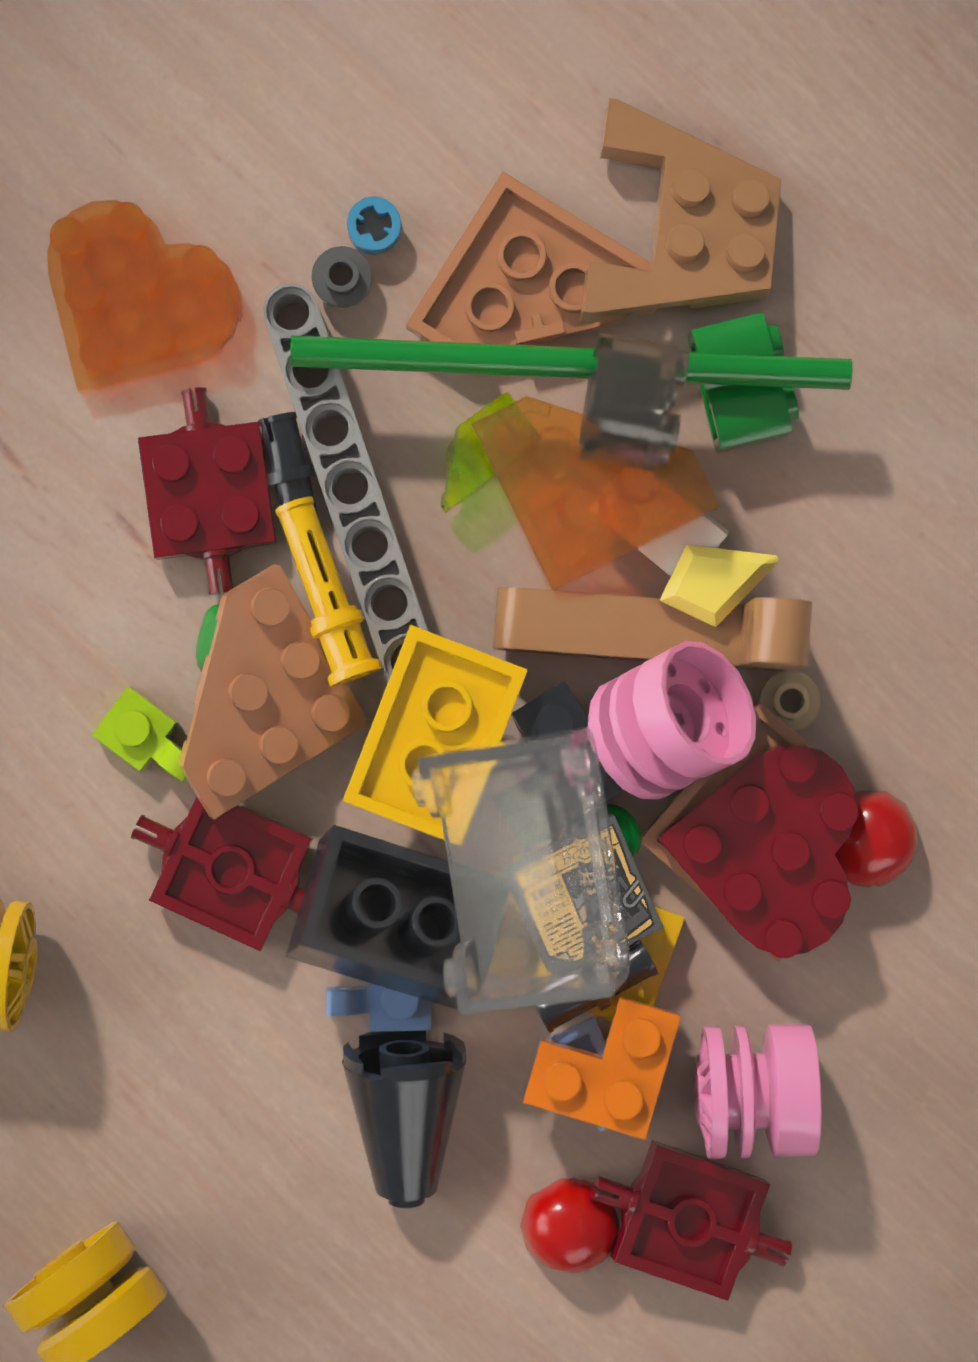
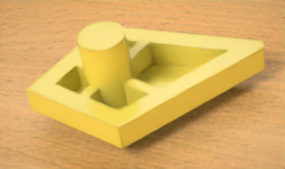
[659,545,779,627]

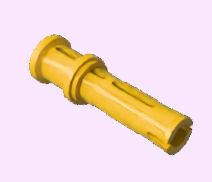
[275,496,382,687]

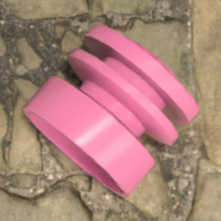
[588,641,756,799]
[694,1023,821,1159]

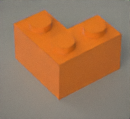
[523,996,681,1140]

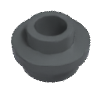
[311,246,372,308]

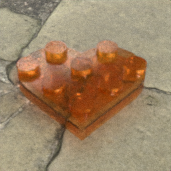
[47,200,243,394]

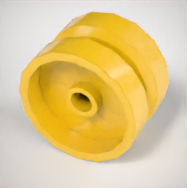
[3,1221,168,1362]

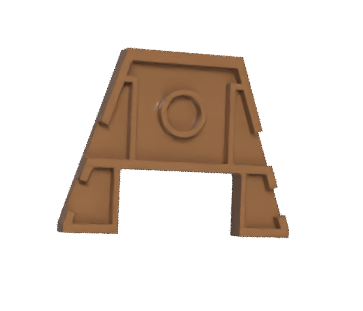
[580,98,781,323]

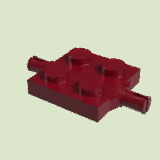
[138,387,277,595]
[131,796,313,951]
[589,1140,792,1301]

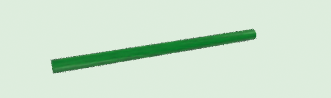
[290,335,853,390]

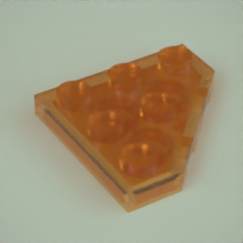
[472,396,721,590]

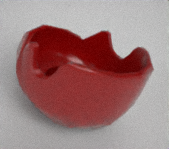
[835,790,917,888]
[520,1177,620,1273]

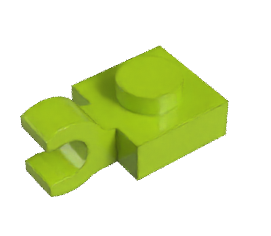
[91,686,189,783]

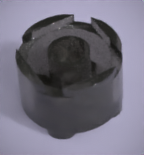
[578,333,689,472]

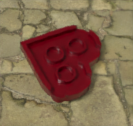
[658,744,858,958]

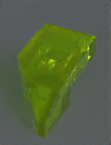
[440,392,543,513]

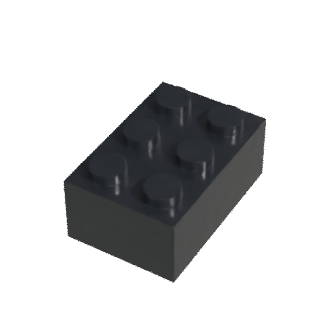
[286,825,508,1011]

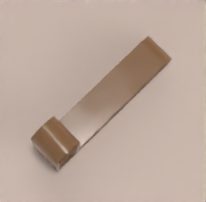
[493,587,812,671]

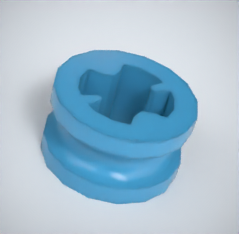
[347,196,401,255]

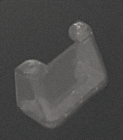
[413,727,630,1015]

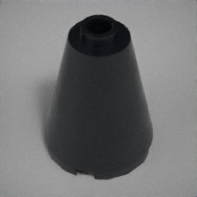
[342,1030,467,1208]

